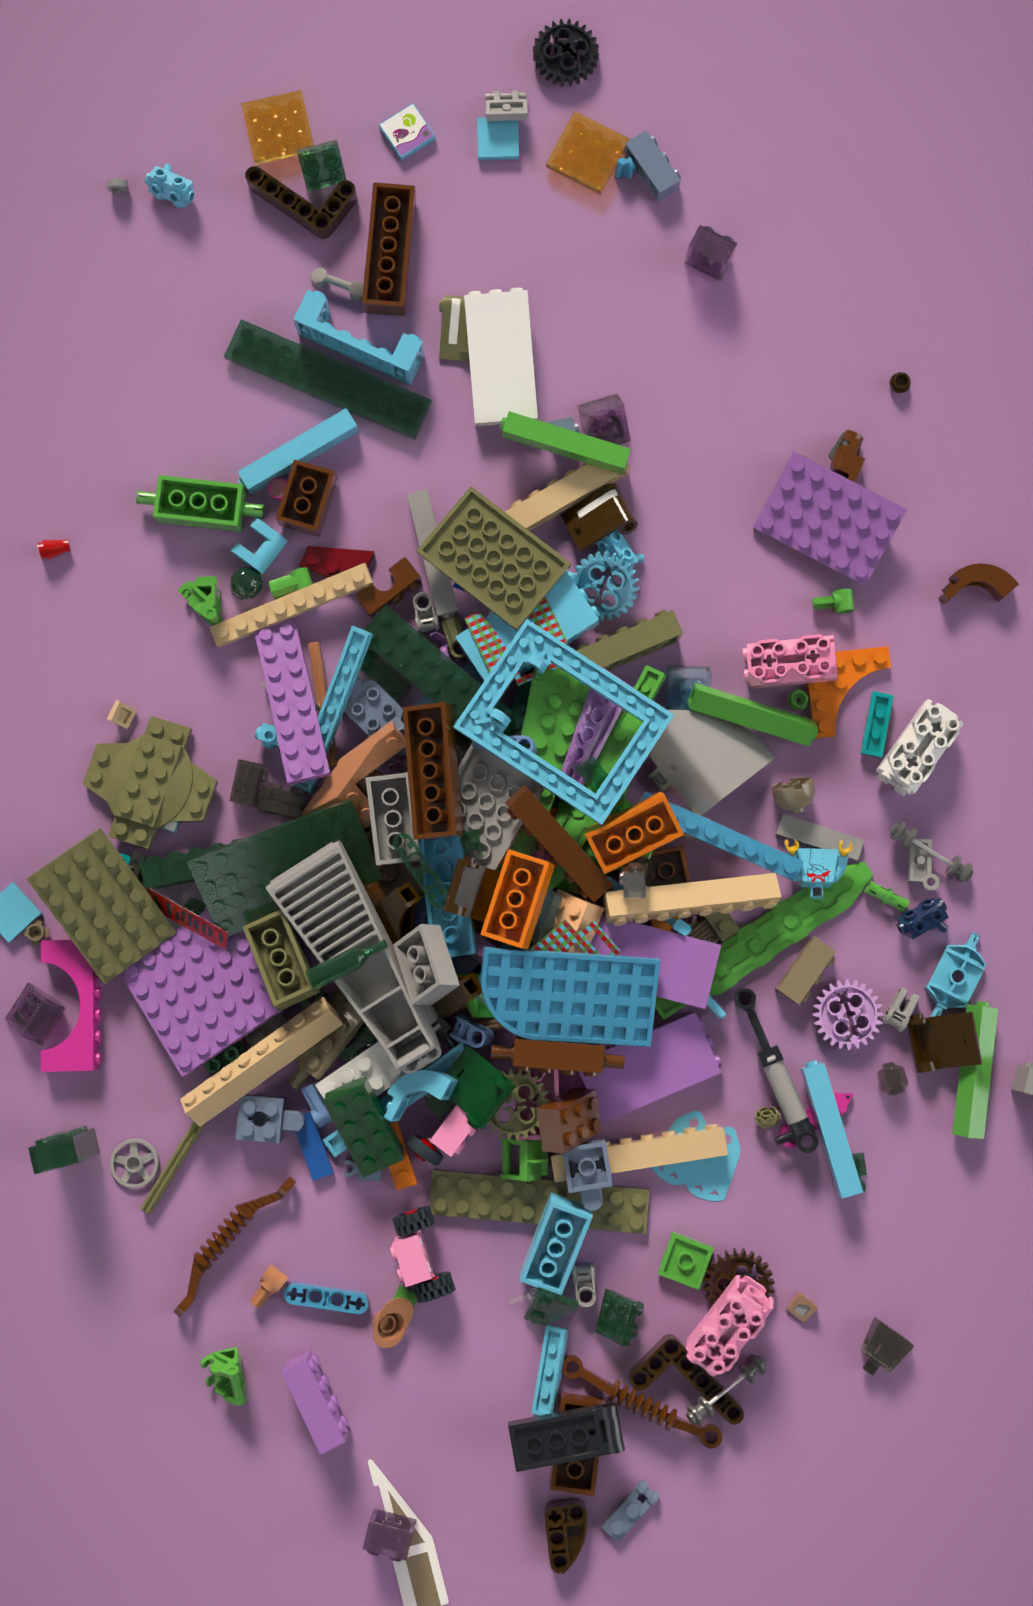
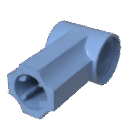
[301,1081,333,1128]

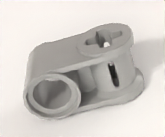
[413,592,440,635]
[572,1262,596,1307]

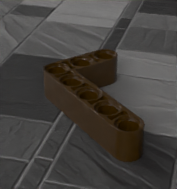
[245,166,357,239]
[629,1334,744,1425]

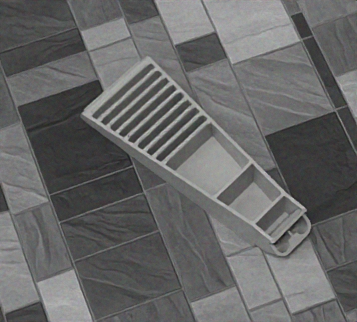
[266,840,441,1073]

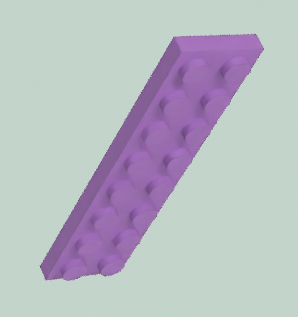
[254,620,331,786]

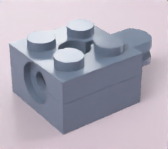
[235,1093,305,1143]
[562,1139,613,1211]

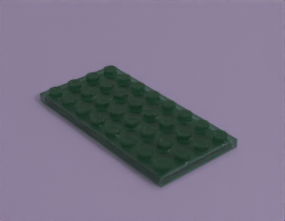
[187,798,383,937]

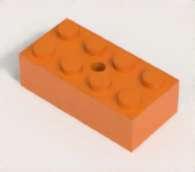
[583,791,684,874]
[480,849,555,950]

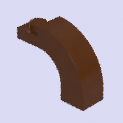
[939,563,1019,604]

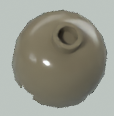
[771,776,815,813]

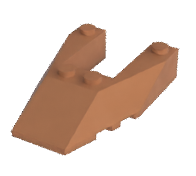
[301,721,406,845]

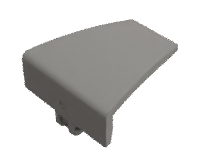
[648,710,775,816]

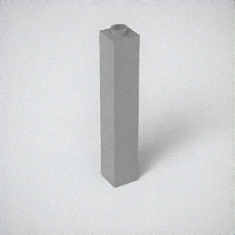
[407,489,459,621]

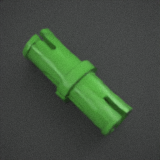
[864,880,909,912]

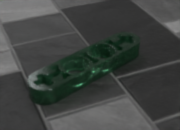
[393,833,448,909]

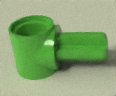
[812,589,854,614]

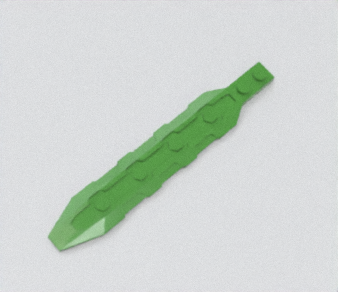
[536,665,666,895]
[655,861,874,1020]

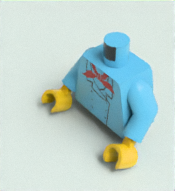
[784,839,852,899]

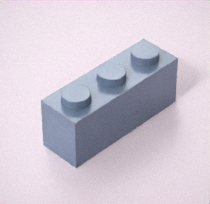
[624,130,681,202]

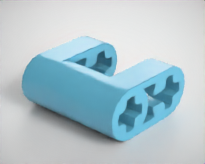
[231,518,288,575]

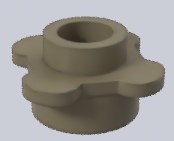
[24,920,50,945]

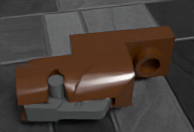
[828,430,865,482]

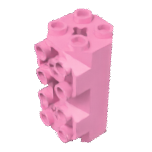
[743,634,838,689]
[686,1275,774,1376]

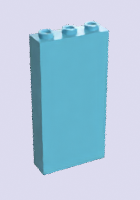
[456,571,600,682]

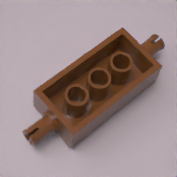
[491,1037,625,1077]

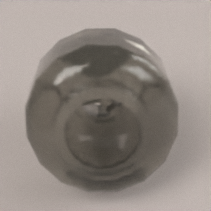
[877,1062,908,1096]

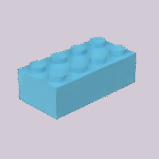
[520,1192,593,1296]

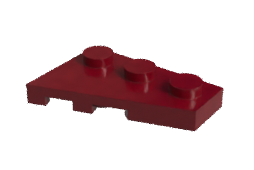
[299,546,375,578]

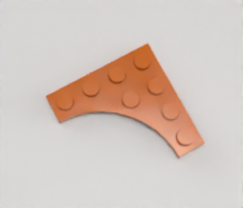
[807,646,891,739]

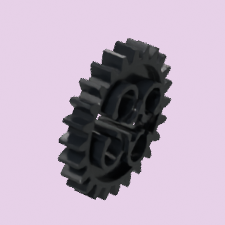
[533,19,599,87]

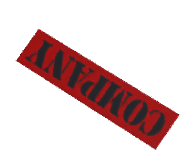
[143,885,228,950]

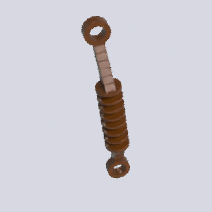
[173,1176,296,1317]
[562,1355,722,1449]

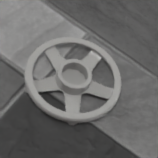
[110,1138,159,1188]

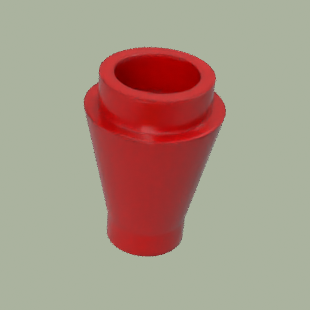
[37,539,70,560]

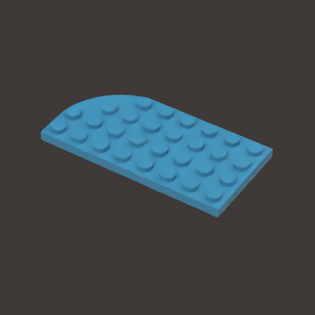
[480,947,660,1047]

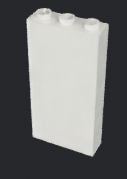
[464,288,538,427]

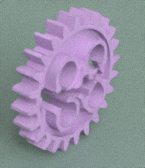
[811,979,883,1050]

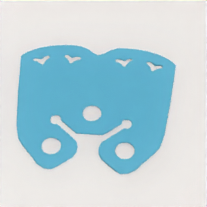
[651,1111,740,1201]

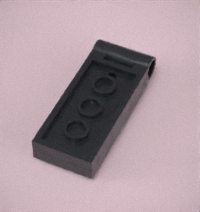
[508,1403,625,1472]

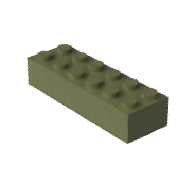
[558,609,683,671]

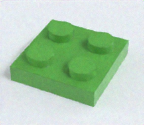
[657,1231,714,1290]

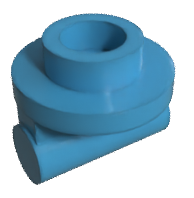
[614,157,636,179]

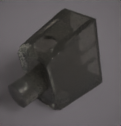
[861,1317,914,1376]

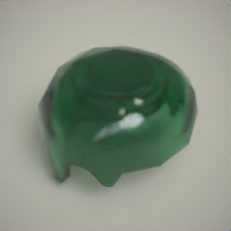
[229,567,263,600]

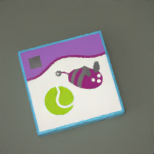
[379,103,436,161]

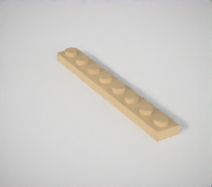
[210,563,374,648]

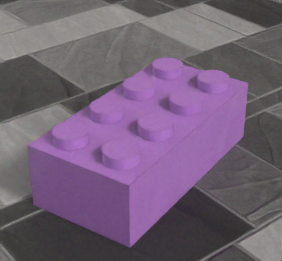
[281,1350,350,1455]

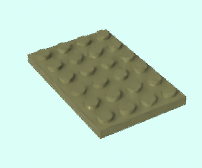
[416,486,571,631]
[26,827,177,984]

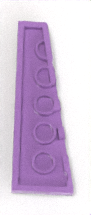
[561,667,633,785]

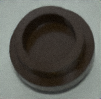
[889,372,911,393]

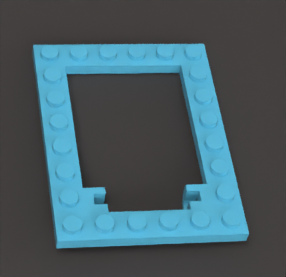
[453,619,674,826]

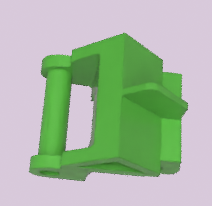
[178,576,223,626]
[500,1138,549,1181]
[200,1347,247,1406]

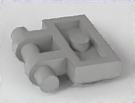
[485,90,528,121]

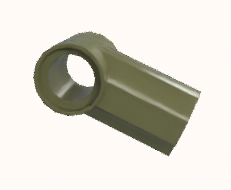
[441,617,467,661]

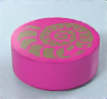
[268,478,287,501]

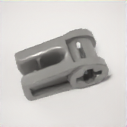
[881,987,920,1033]

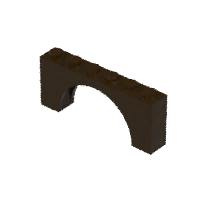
[374,881,482,1020]

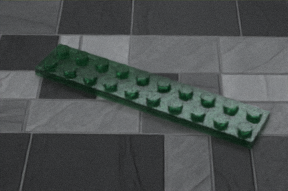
[224,319,432,440]

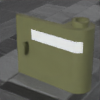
[439,295,470,362]

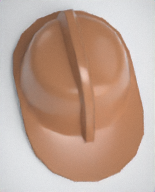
[372,1297,414,1348]

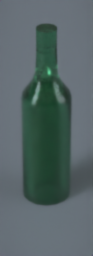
[305,940,388,990]

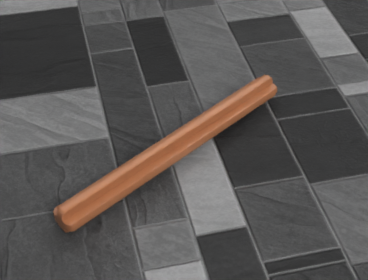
[308,642,337,767]

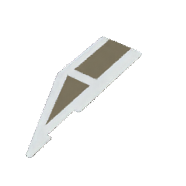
[368,1459,449,1606]

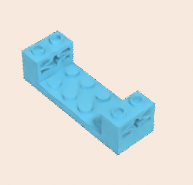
[293,290,425,386]

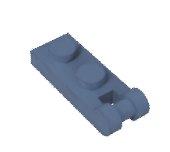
[601,1479,660,1542]

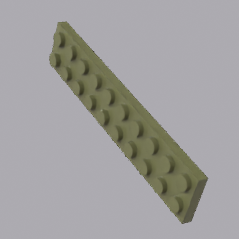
[429,1169,650,1234]

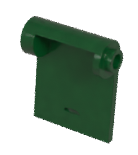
[446,1045,516,1130]

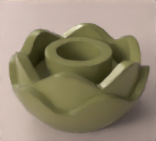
[754,1107,781,1129]

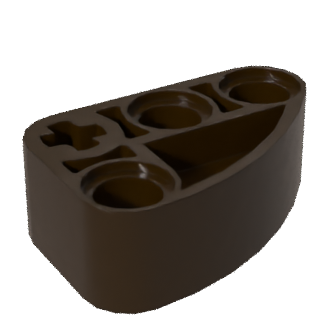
[544,1498,587,1574]

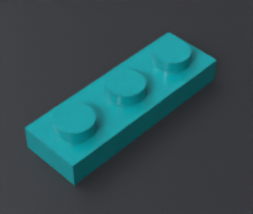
[860,691,894,758]

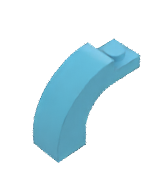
[384,1070,459,1121]

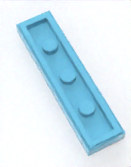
[531,1324,569,1416]

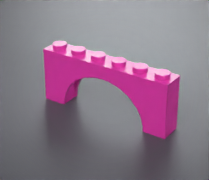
[41,940,102,1072]

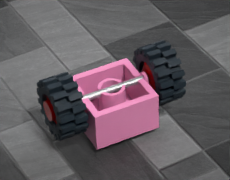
[390,1206,456,1303]

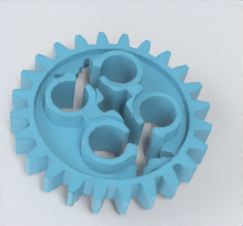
[573,551,639,621]

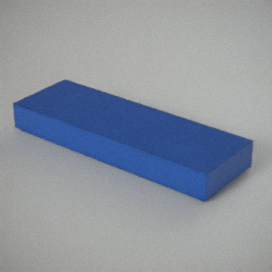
[296,1112,334,1181]

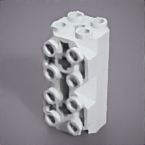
[876,699,963,796]

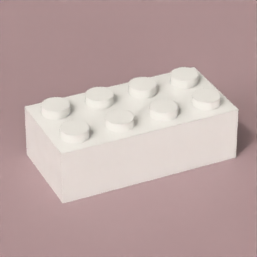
[315,1041,408,1099]

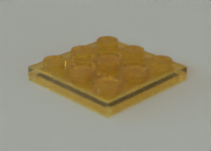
[241,90,316,165]
[546,111,629,195]

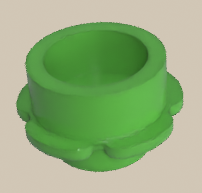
[788,689,809,710]

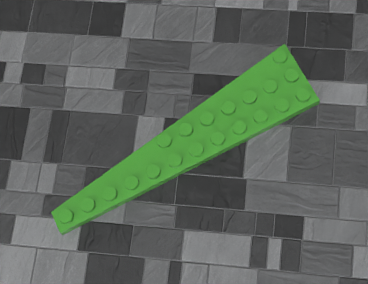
[498,665,590,871]

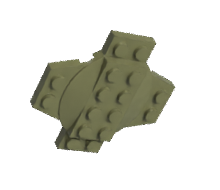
[82,716,218,850]

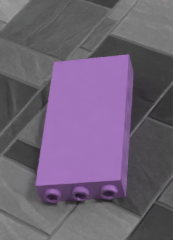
[590,914,721,1009]
[579,1012,722,1124]

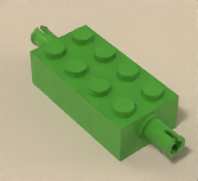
[136,475,265,532]

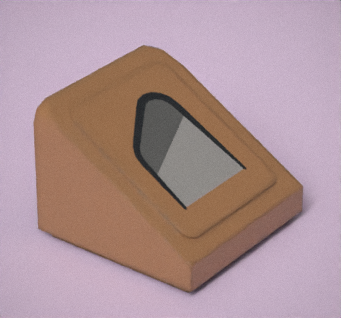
[786,1291,818,1323]

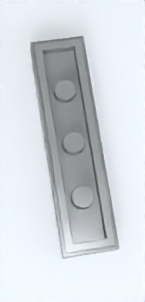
[776,814,864,861]

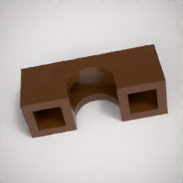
[355,557,422,619]

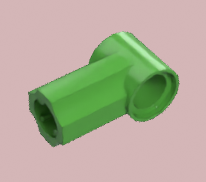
[269,567,313,600]

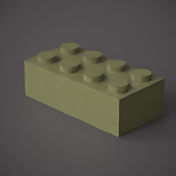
[243,909,320,1011]

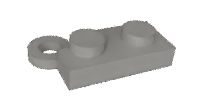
[908,838,940,891]

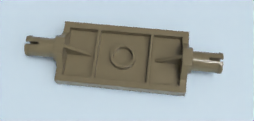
[288,988,364,1090]

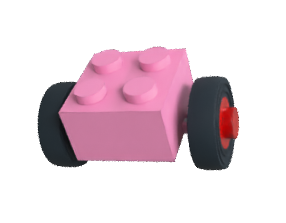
[407,1105,476,1166]

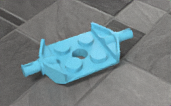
[925,932,986,1017]

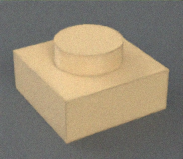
[107,700,137,729]

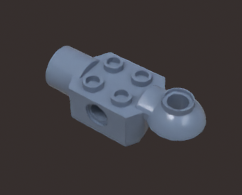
[344,675,407,758]

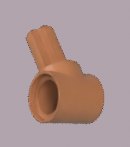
[250,1264,289,1308]

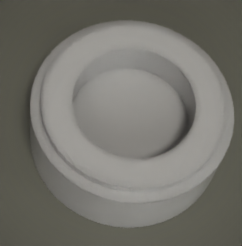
[107,178,128,193]

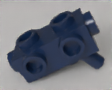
[896,898,949,940]

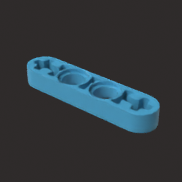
[284,1282,369,1314]

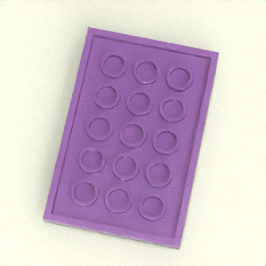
[753,451,907,586]

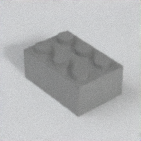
[393,924,460,1005]

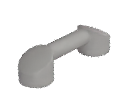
[311,268,364,301]

